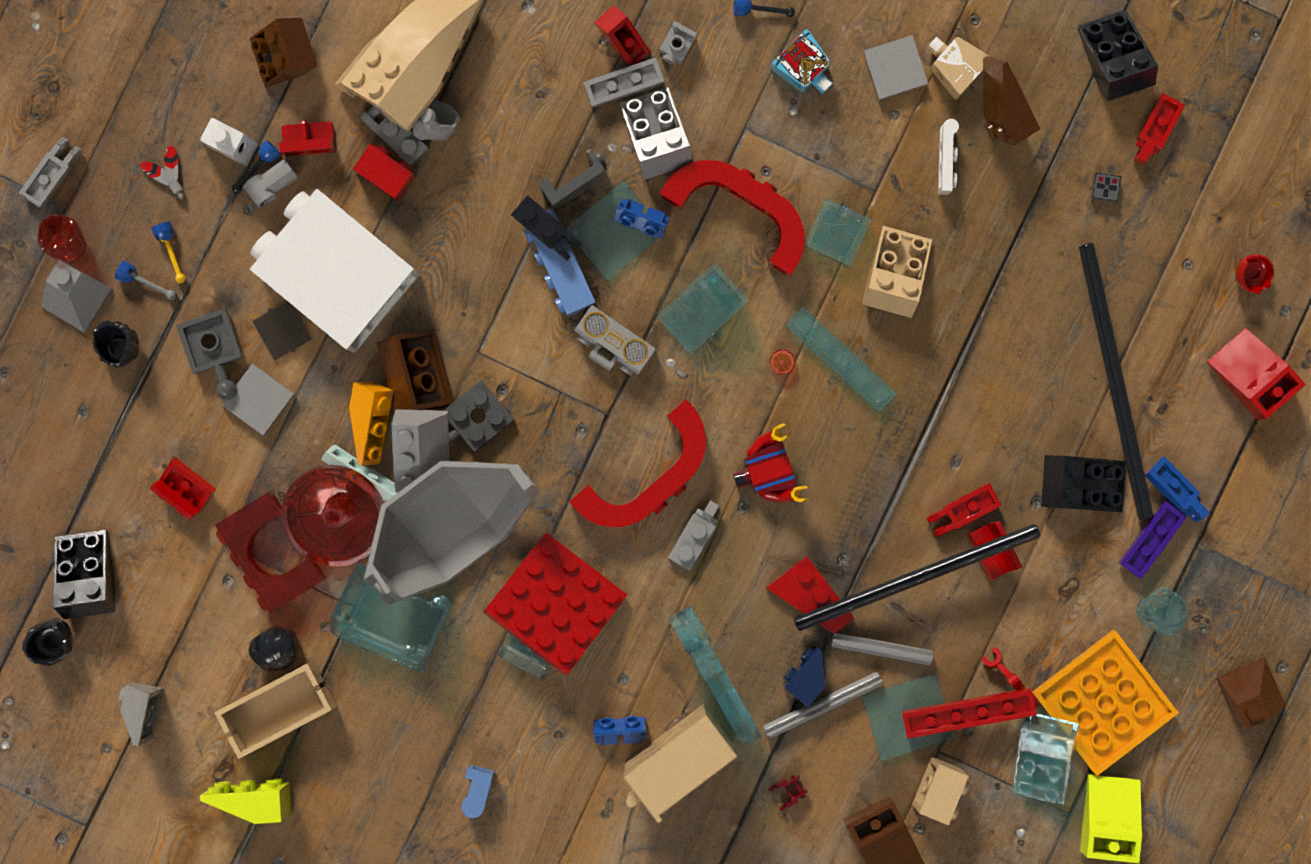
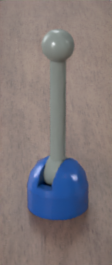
[115,260,177,300]

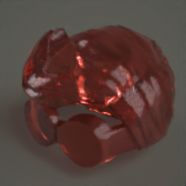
[37,214,87,261]

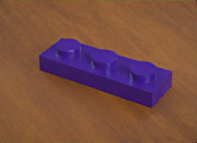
[1118,501,1187,579]

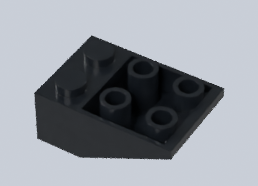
[1078,10,1158,102]
[1041,455,1126,512]
[53,529,115,620]

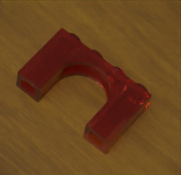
[215,492,327,614]

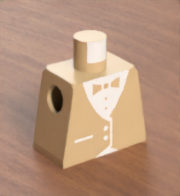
[927,37,989,100]

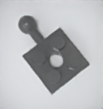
[176,308,244,400]
[444,380,514,452]

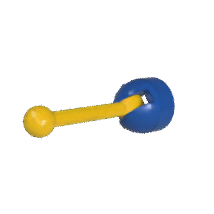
[151,221,186,283]

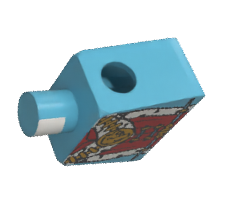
[770,29,833,94]

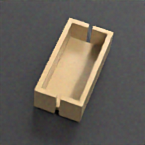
[214,661,337,759]

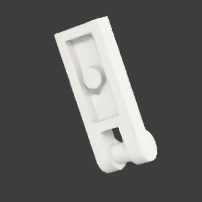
[938,119,959,195]

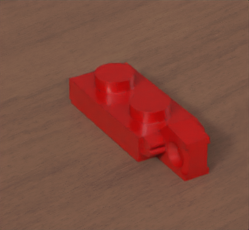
[1133,93,1185,165]

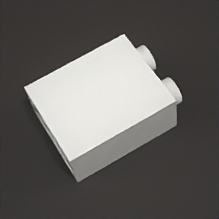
[250,189,420,353]

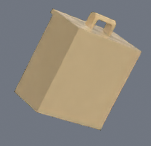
[624,704,737,823]

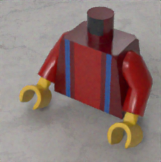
[733,423,810,503]

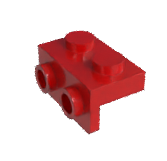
[150,458,216,520]

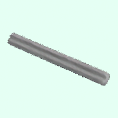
[763,672,883,738]

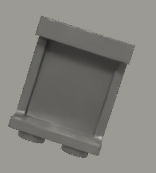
[538,149,607,213]

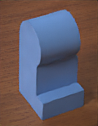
[461,765,495,818]

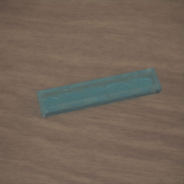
[785,306,897,413]

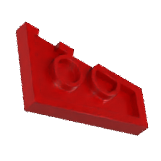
[766,556,854,634]

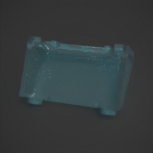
[330,563,453,672]

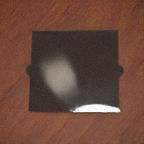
[253,301,312,360]

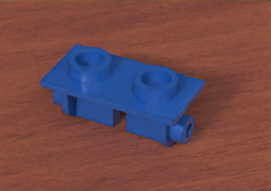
[614,198,670,239]
[594,716,647,746]

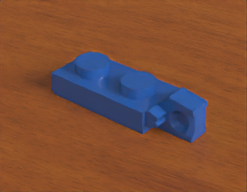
[1145,457,1210,523]

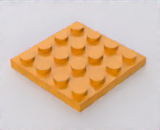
[1032,630,1179,776]

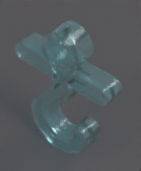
[668,605,762,747]

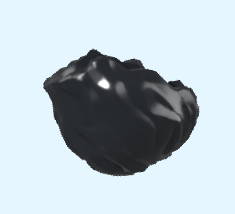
[93,320,140,368]

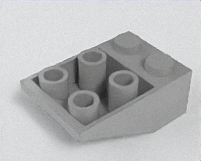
[620,87,693,180]

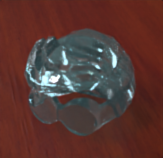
[1137,586,1188,635]

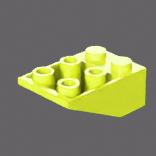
[1080,774,1142,863]
[200,778,291,824]

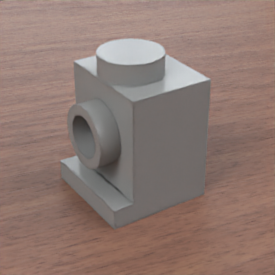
[659,21,697,66]

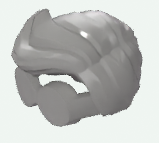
[412,99,460,141]

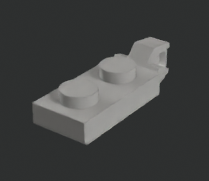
[668,500,719,571]

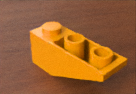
[349,381,394,466]

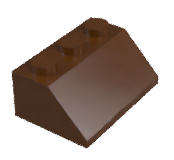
[376,329,454,413]

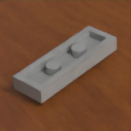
[583,57,665,108]

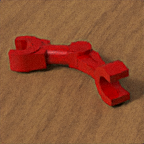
[981,647,1041,708]

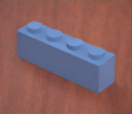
[523,208,596,317]

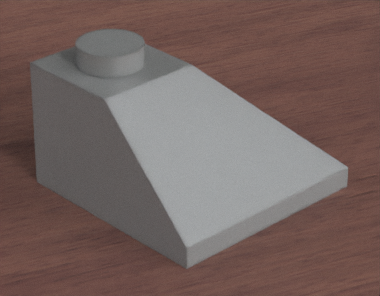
[41,260,113,333]
[119,682,163,746]

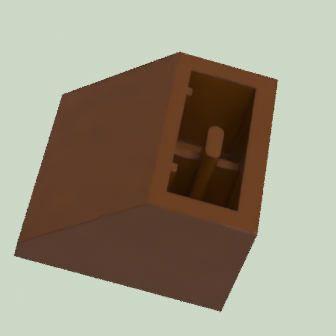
[249,18,317,87]

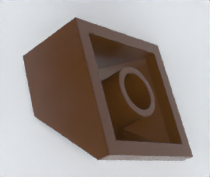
[1216,658,1286,729]

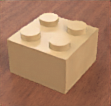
[912,756,970,825]

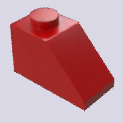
[594,5,651,66]

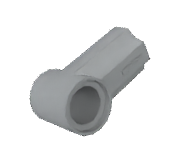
[243,159,299,208]

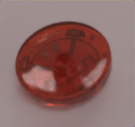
[282,465,384,566]

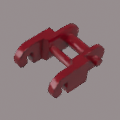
[768,775,808,811]

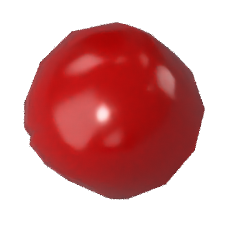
[1235,254,1274,294]

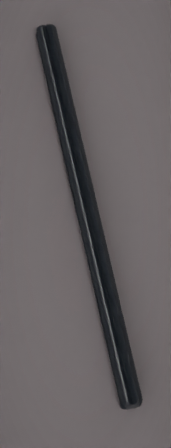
[1079,243,1153,520]

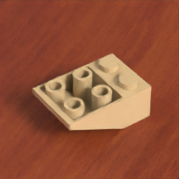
[862,226,932,318]

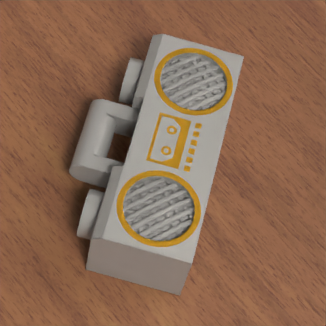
[574,305,656,376]

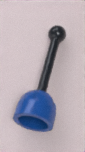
[733,0,795,17]
[232,140,281,194]

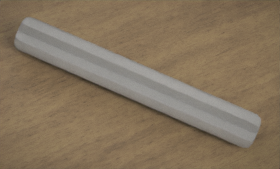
[831,632,934,665]

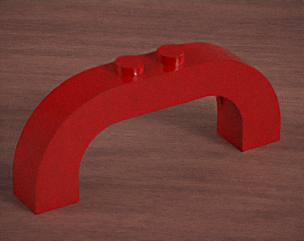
[659,160,805,278]
[569,399,706,527]

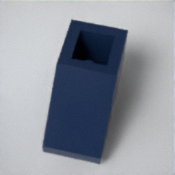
[783,646,825,707]

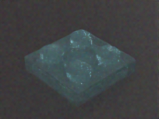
[804,198,872,267]

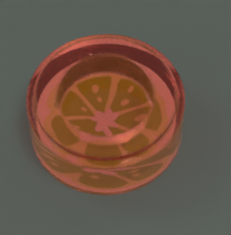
[769,349,795,375]

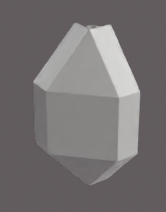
[364,461,539,606]

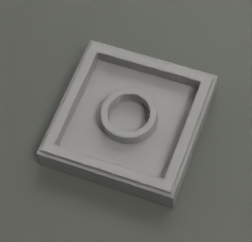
[863,35,928,101]
[222,364,295,436]

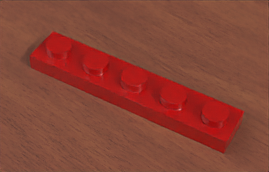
[902,688,1037,739]

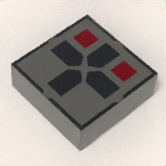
[1090,173,1121,203]

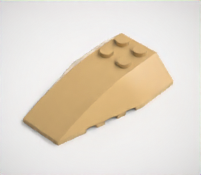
[334,0,484,132]

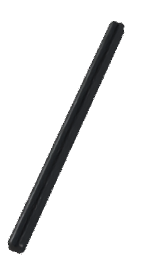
[794,524,1041,631]

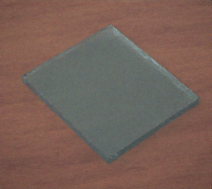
[566,181,666,281]
[862,674,955,761]

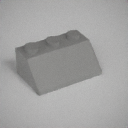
[391,410,450,493]

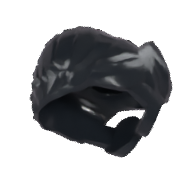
[22,618,73,666]
[248,626,300,671]

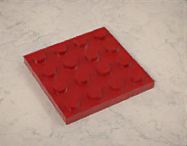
[483,532,627,677]

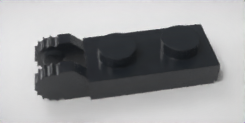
[511,195,581,261]

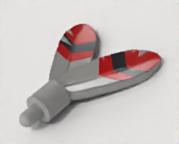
[140,145,184,199]

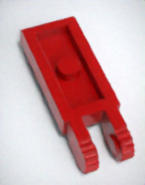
[926,483,1002,537]

